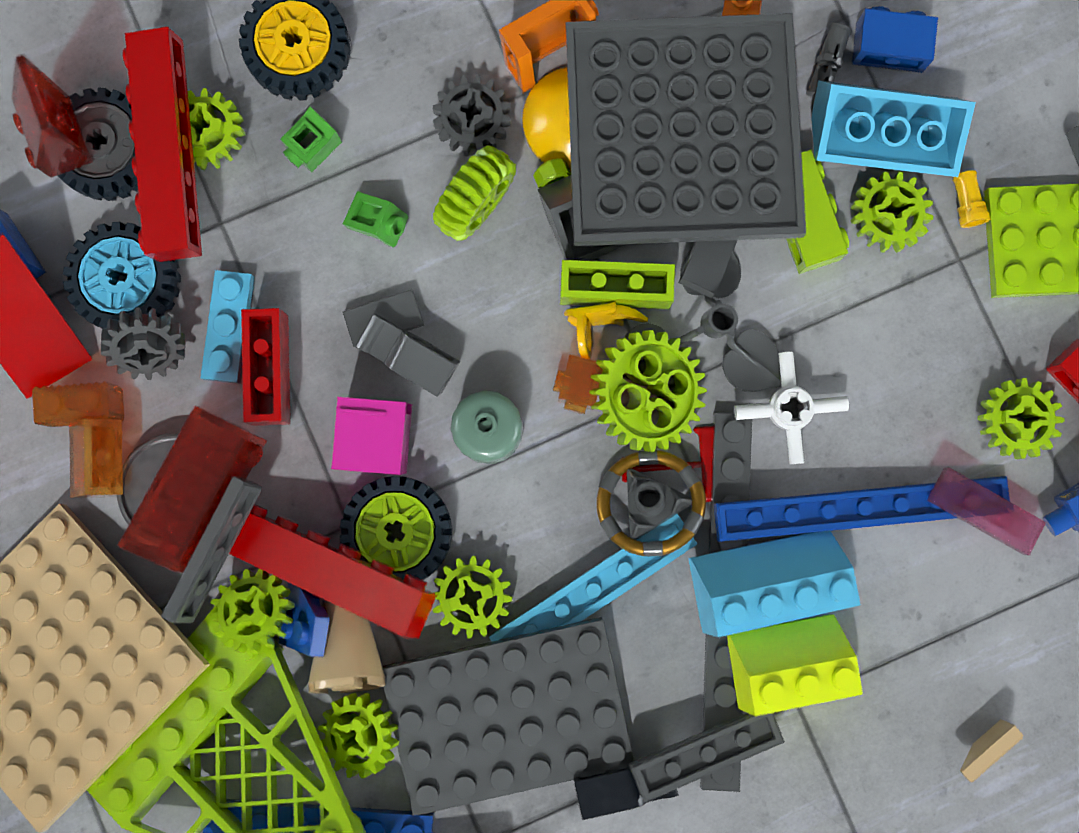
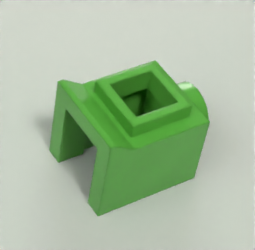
[280,107,342,173]

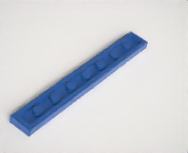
[713,476,1011,541]

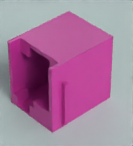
[331,397,412,475]

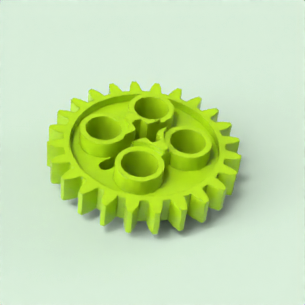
[589,330,707,452]

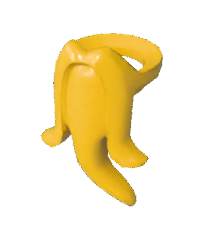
[564,301,648,360]

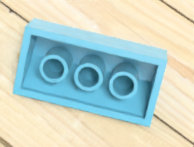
[811,80,976,177]
[688,531,861,637]

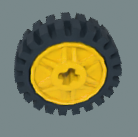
[239,0,351,101]

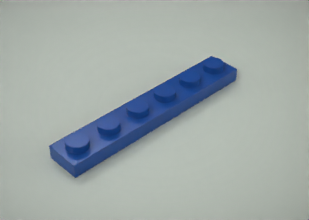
[203,799,434,833]

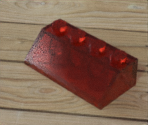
[118,405,267,573]

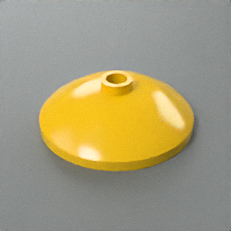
[522,67,571,171]

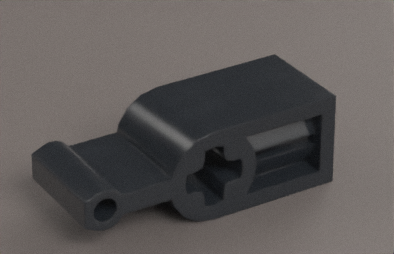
[574,767,679,820]

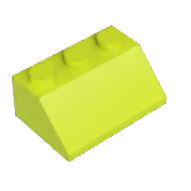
[727,614,863,716]

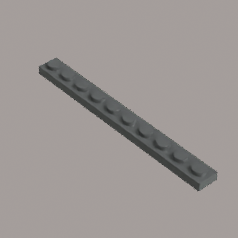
[700,413,752,792]

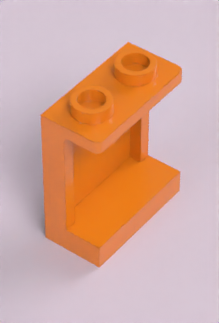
[499,0,599,93]

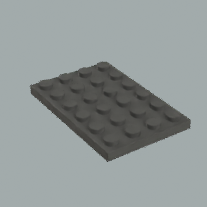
[382,617,634,815]

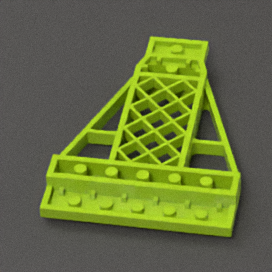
[87,606,366,833]

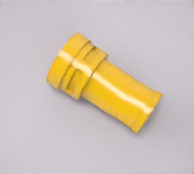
[953,170,990,228]

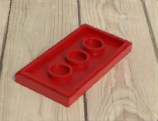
[0,232,93,399]

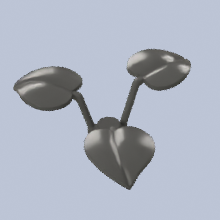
[623,247,782,392]

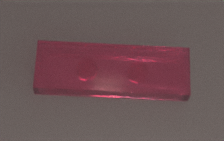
[927,467,1046,556]

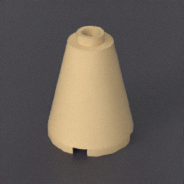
[308,599,386,694]

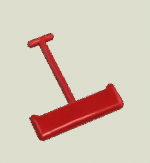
[621,426,714,502]

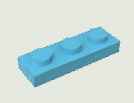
[200,270,255,384]

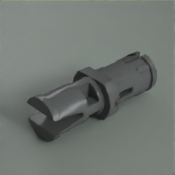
[806,23,852,97]

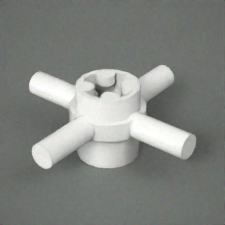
[734,352,849,465]

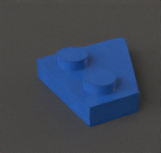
[278,582,330,657]

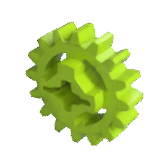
[188,88,245,170]
[850,171,934,253]
[977,378,1065,460]
[432,556,513,639]
[209,569,295,654]
[318,692,399,779]

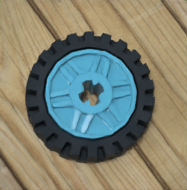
[63,222,181,329]

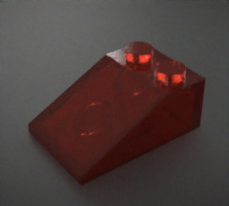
[11,54,93,178]

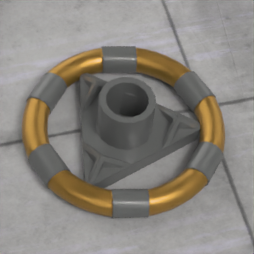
[596,450,706,557]

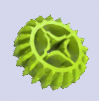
[433,145,516,241]

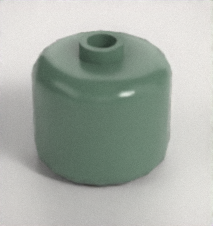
[450,390,523,464]

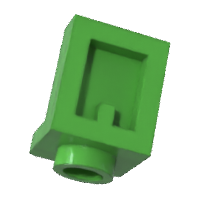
[343,191,408,248]

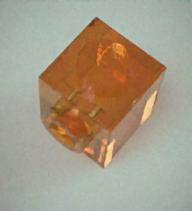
[553,355,603,414]

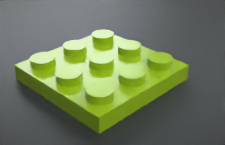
[983,184,1079,298]

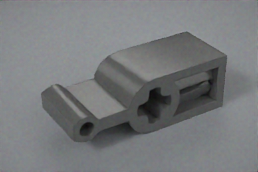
[356,314,460,397]

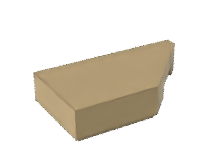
[960,719,1024,782]

